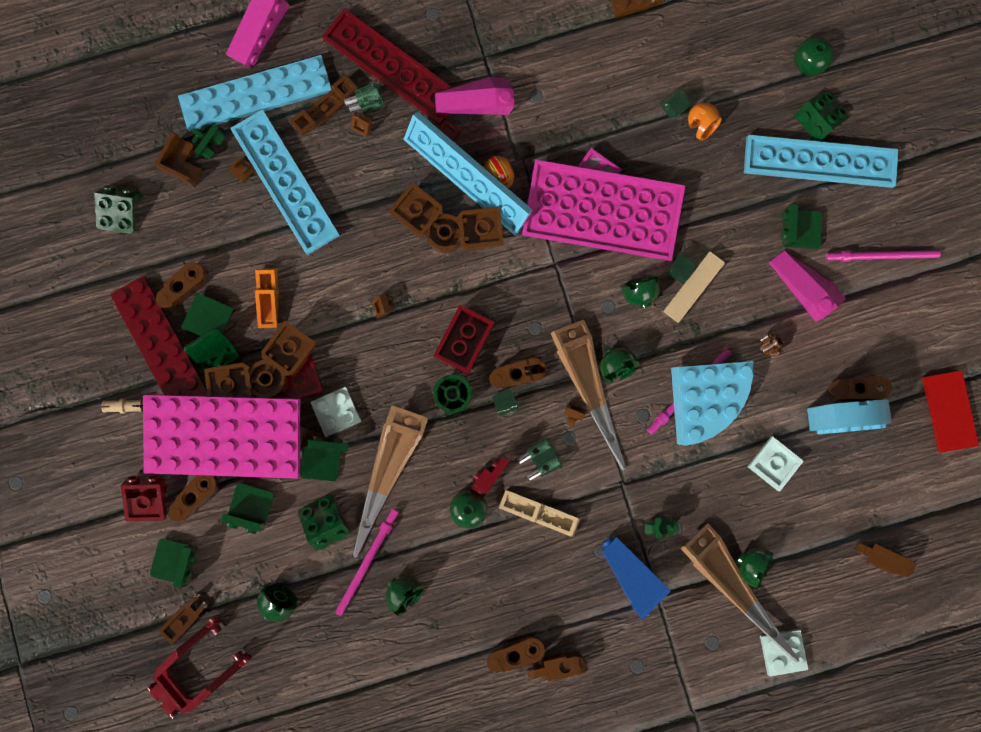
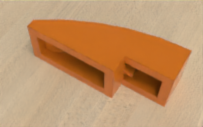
[255,268,279,328]

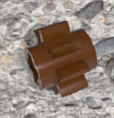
[759,333,784,358]

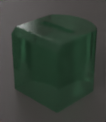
[660,89,692,117]
[666,254,696,284]
[492,390,519,417]

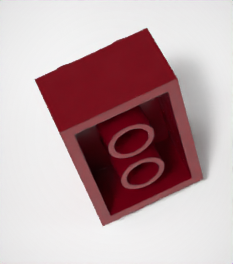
[433,305,494,375]

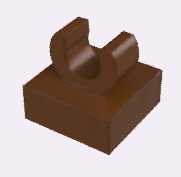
[350,111,373,137]
[229,156,256,183]
[371,294,396,319]
[564,403,586,427]

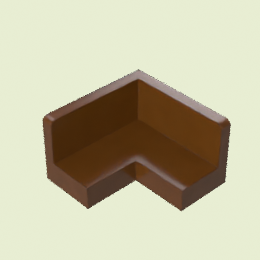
[154,132,203,188]

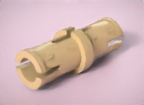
[102,399,143,414]

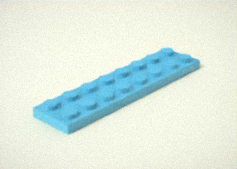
[178,55,332,133]
[230,109,340,255]
[404,111,533,236]
[744,135,898,188]

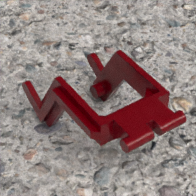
[146,614,252,719]

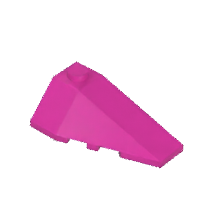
[435,77,514,115]
[769,251,846,322]

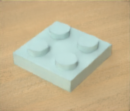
[310,387,362,437]
[747,437,803,491]
[760,629,808,677]

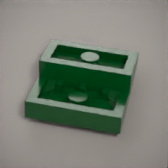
[181,293,234,336]

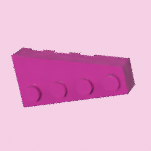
[226,0,290,68]

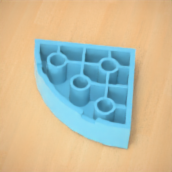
[671,361,753,446]
[807,400,892,434]

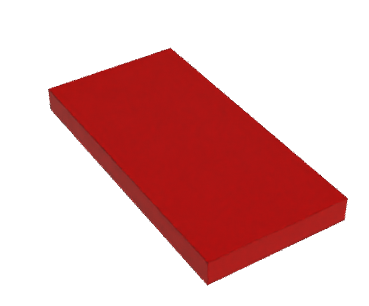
[922,371,979,453]

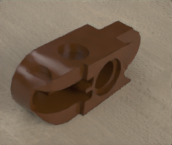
[156,262,207,309]
[489,358,546,389]
[828,376,892,400]
[169,475,219,522]
[854,543,917,577]
[487,635,545,673]
[527,652,589,682]

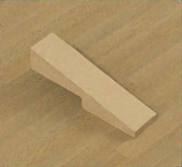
[663,252,725,323]
[499,490,580,537]

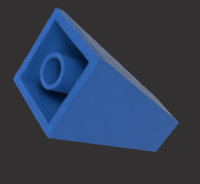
[601,536,671,620]

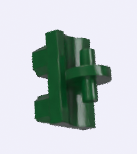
[191,124,225,160]
[645,516,679,539]

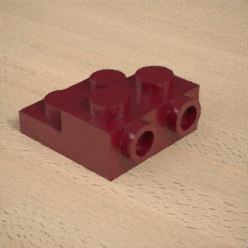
[471,457,509,494]
[120,475,167,521]

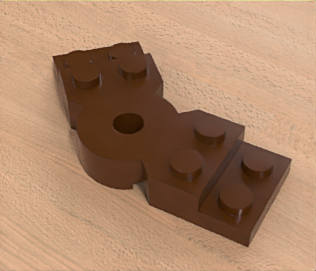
[388,182,504,254]
[204,320,317,398]

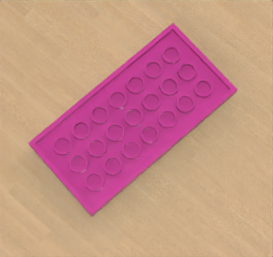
[522,160,685,261]
[143,394,300,478]

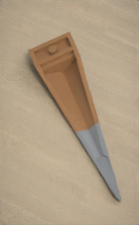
[550,320,626,470]
[353,405,428,558]
[681,523,799,662]

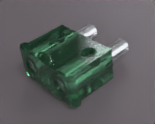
[344,83,386,113]
[517,437,563,481]

